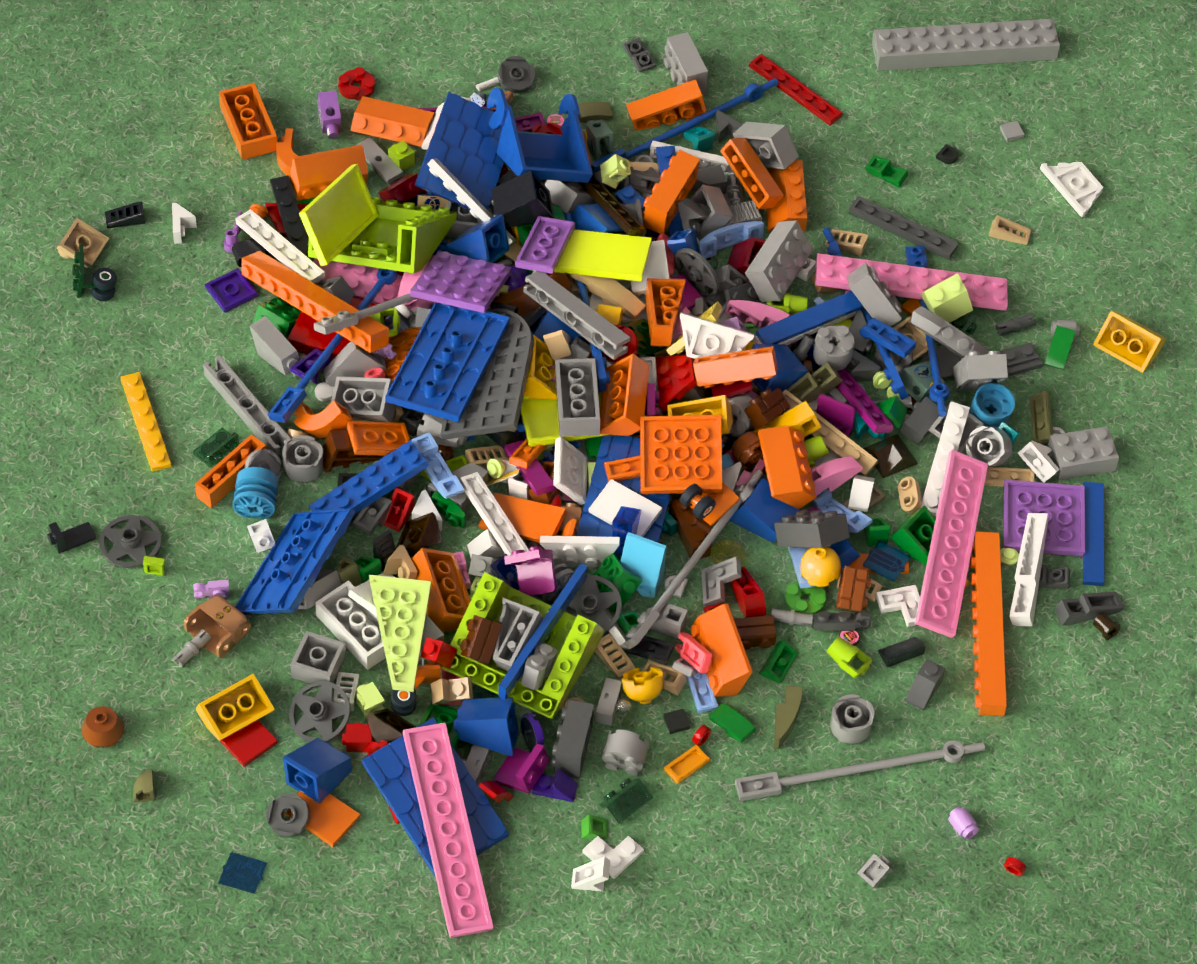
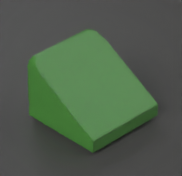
[581,814,607,839]

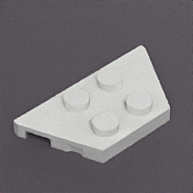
[1040,162,1103,217]
[680,312,754,359]
[540,536,620,568]

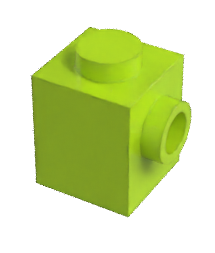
[388,140,415,172]

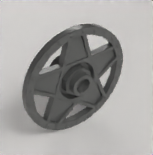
[674,248,719,298]
[100,515,162,568]
[564,575,622,633]
[289,681,351,742]

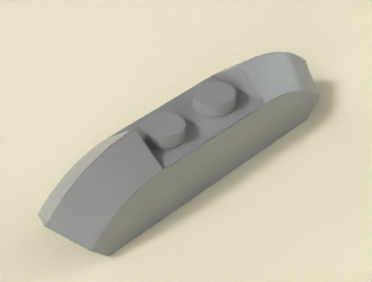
[911,306,990,358]

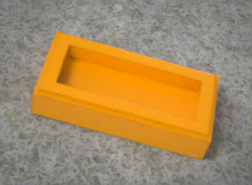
[664,745,710,784]

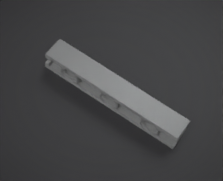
[523,271,630,360]
[203,355,292,458]

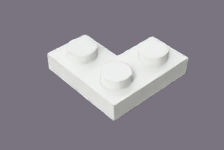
[875,585,920,627]
[583,836,644,879]

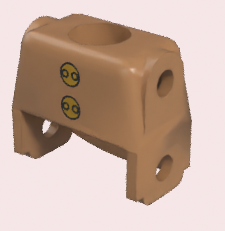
[184,595,251,658]

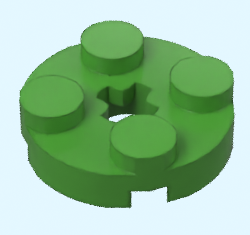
[785,580,826,614]

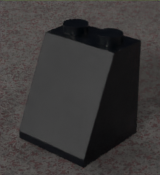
[491,170,555,228]

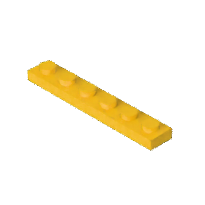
[120,372,171,472]

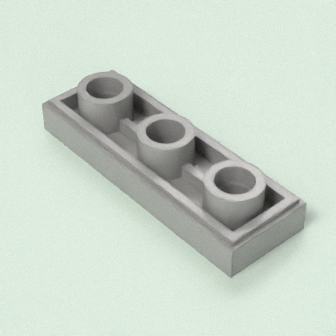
[355,137,403,184]

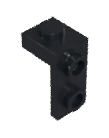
[47,522,96,554]

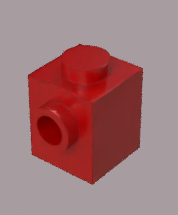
[420,638,457,669]
[342,723,373,752]

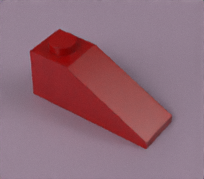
[729,566,766,618]

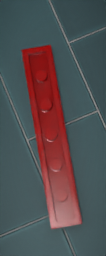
[749,54,843,126]

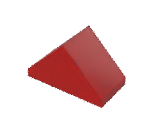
[384,487,415,532]

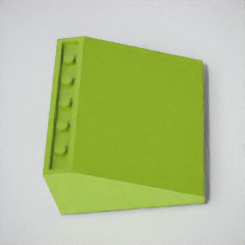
[308,197,457,274]
[441,572,605,720]

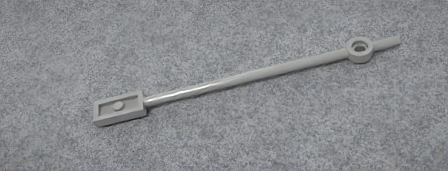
[314,259,512,335]
[623,470,763,649]
[735,740,985,801]

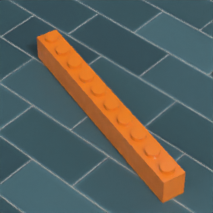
[241,251,389,353]
[970,532,1007,716]

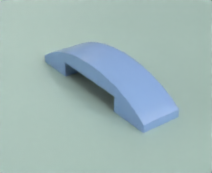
[699,221,764,259]
[411,432,464,499]
[809,489,873,533]

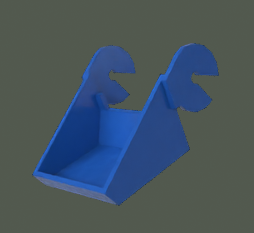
[487,87,593,183]

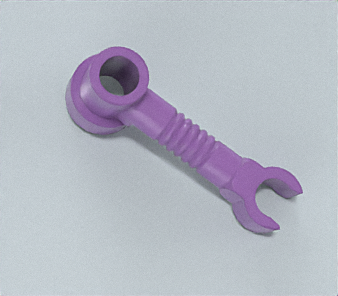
[224,210,242,253]

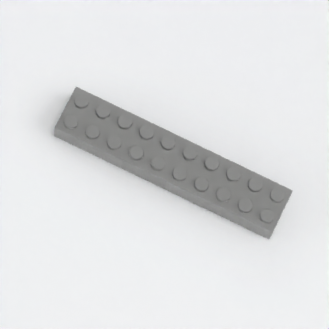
[872,19,1060,71]

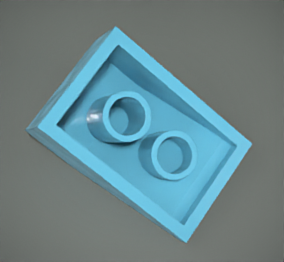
[620,532,667,598]

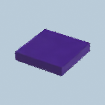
[205,268,258,313]

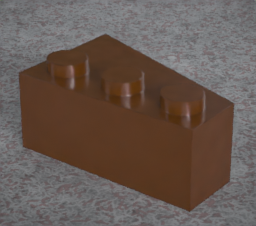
[322,429,384,473]
[669,499,712,559]

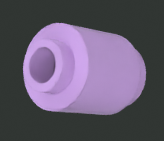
[949,807,979,840]

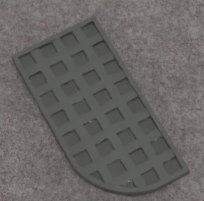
[440,309,534,440]

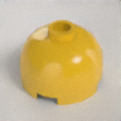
[800,546,841,587]
[621,667,664,704]

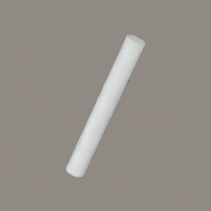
[476,71,521,92]

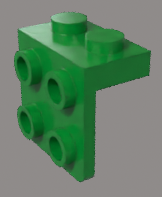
[252,297,301,340]
[592,553,642,612]

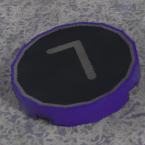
[520,713,545,753]

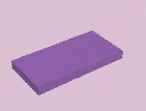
[515,216,575,274]

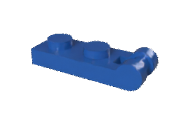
[860,318,916,358]

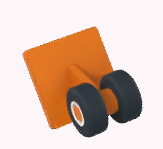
[680,482,739,526]
[391,663,441,716]

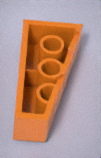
[626,80,707,131]
[645,278,686,347]

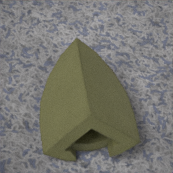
[337,556,362,587]
[133,769,155,803]

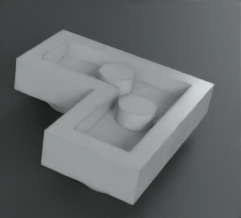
[701,557,741,606]

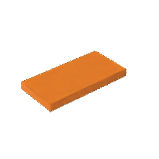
[478,493,567,543]

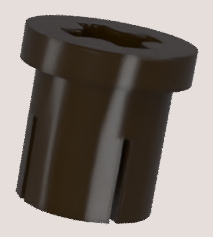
[1093,613,1121,640]

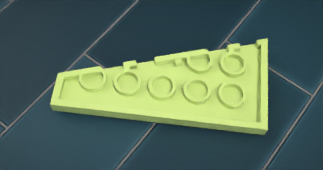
[369,575,431,692]

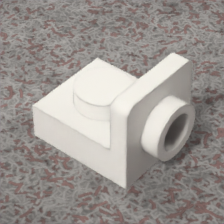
[247,519,275,553]

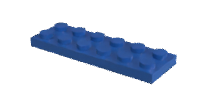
[309,440,429,514]

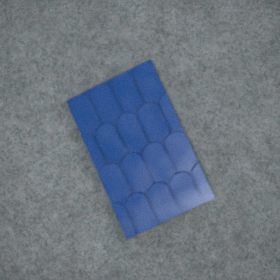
[415,92,517,210]
[385,302,510,423]
[576,435,672,556]
[235,509,355,615]
[362,717,509,877]

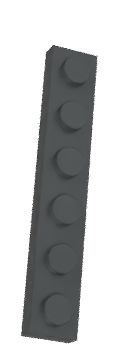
[849,196,959,260]

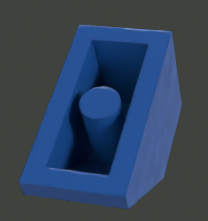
[667,229,699,258]

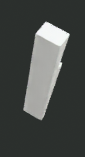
[1009,513,1049,626]

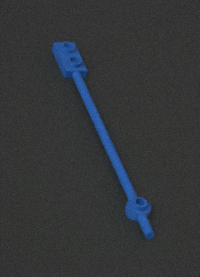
[591,78,778,174]
[564,213,610,392]
[823,228,909,400]
[905,246,950,417]
[267,269,398,423]

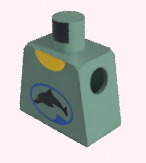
[585,119,614,161]
[900,361,945,404]

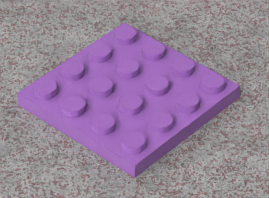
[410,251,512,313]
[1003,480,1085,557]

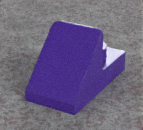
[290,348,331,384]
[532,769,578,802]

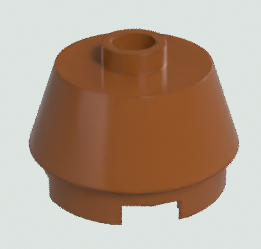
[732,431,764,471]
[81,706,124,747]

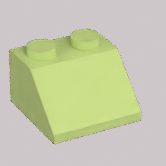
[921,273,973,323]

